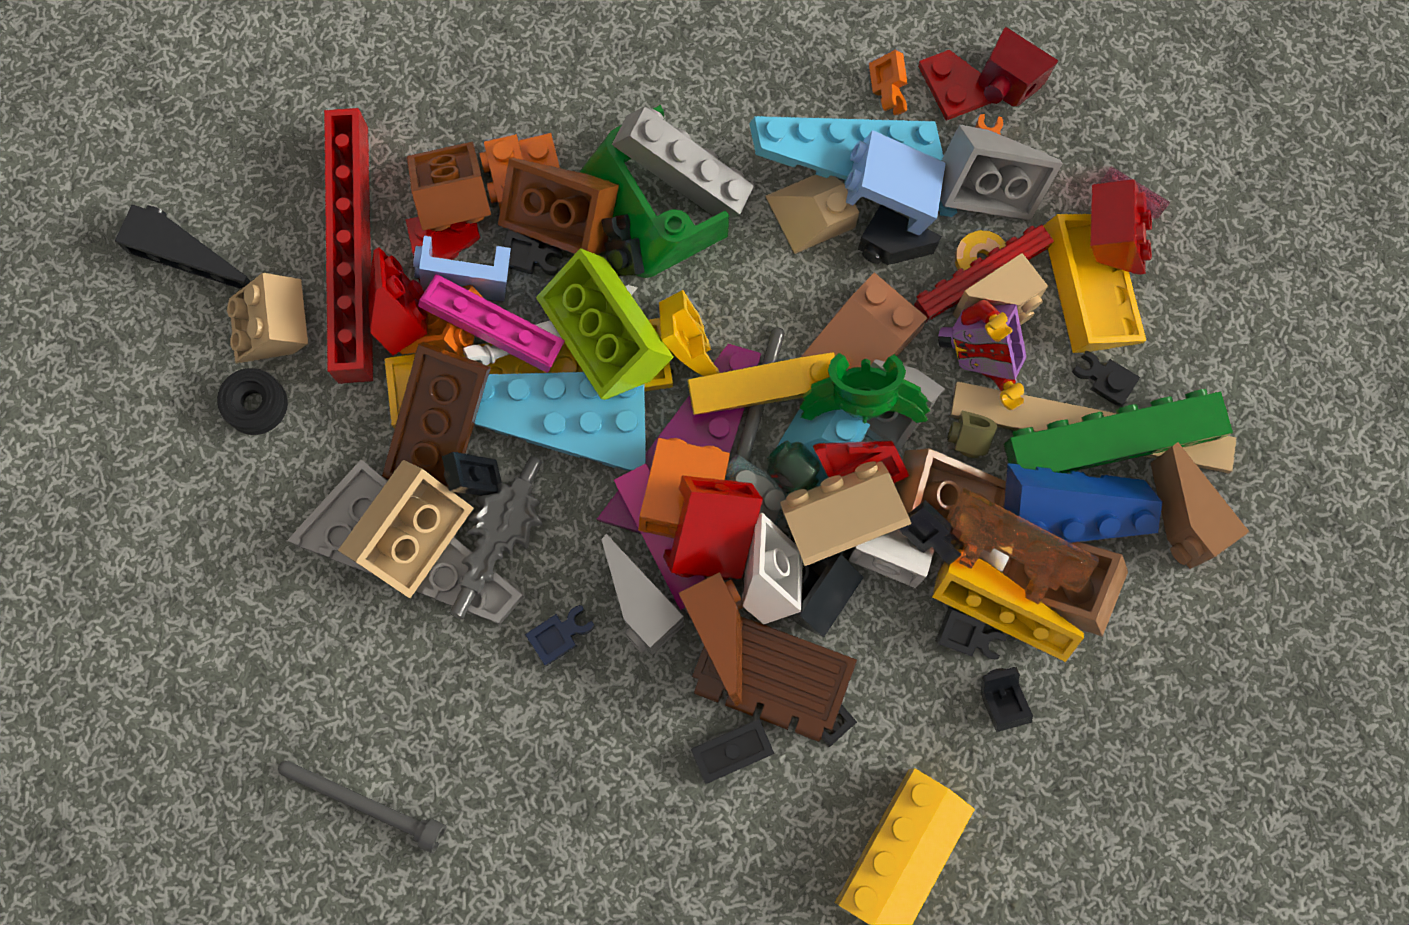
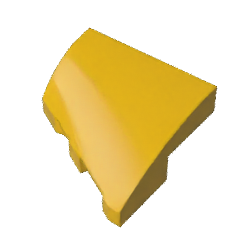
[659,290,719,376]

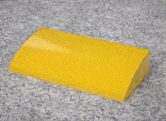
[1043,214,1146,353]

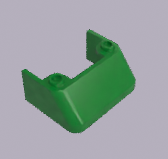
[580,105,729,278]

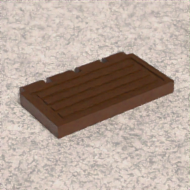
[692,616,857,742]

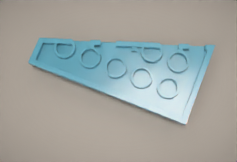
[749,116,957,217]
[474,372,646,471]

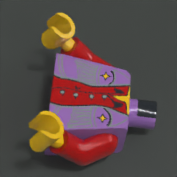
[938,300,1026,410]

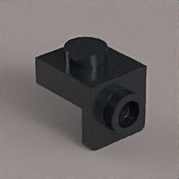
[980,667,1033,732]

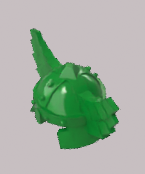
[799,353,930,424]

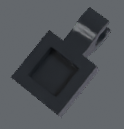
[602,214,644,276]
[898,500,963,564]

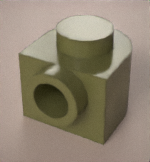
[947,410,997,458]

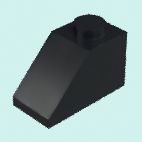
[858,205,942,265]

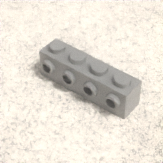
[612,106,754,218]

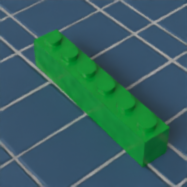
[1003,389,1233,474]

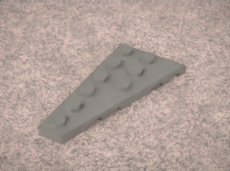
[287,460,524,625]

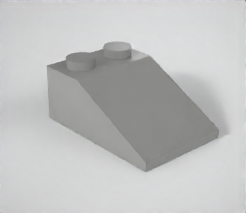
[940,124,1063,220]
[601,534,684,655]

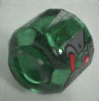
[767,440,820,494]

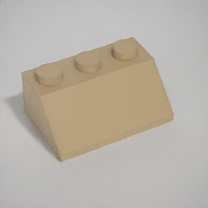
[338,460,474,598]
[780,461,911,566]

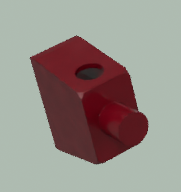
[977,27,1059,107]

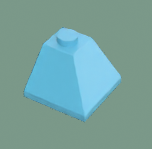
[770,409,870,486]

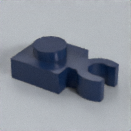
[525,605,595,666]

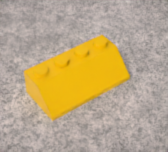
[834,768,975,925]

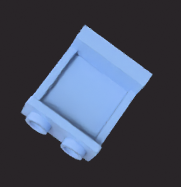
[845,130,946,235]
[413,236,511,301]

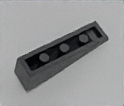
[115,205,251,289]

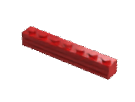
[913,224,1054,323]

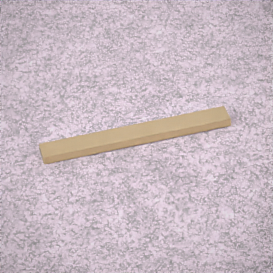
[950,382,1236,473]

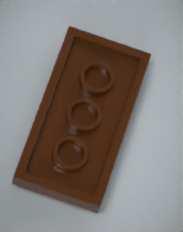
[382,342,491,489]

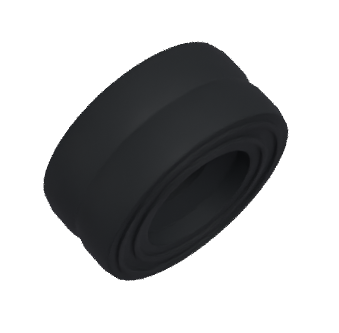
[217,368,288,435]

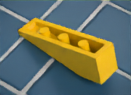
[687,352,835,415]
[932,549,1084,662]

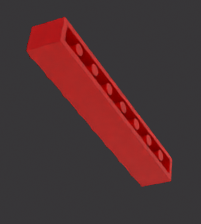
[324,108,373,384]

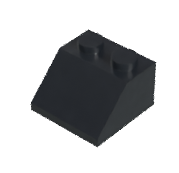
[787,537,864,637]

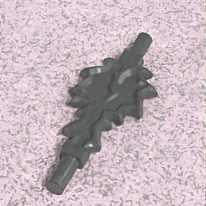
[449,456,543,619]

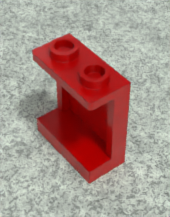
[663,475,763,580]

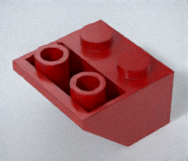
[1090,179,1152,275]
[368,247,428,355]

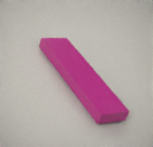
[418,274,565,373]
[614,463,707,610]

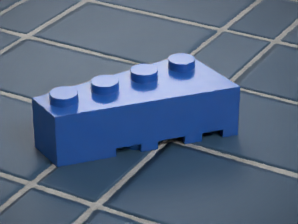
[1003,463,1162,548]

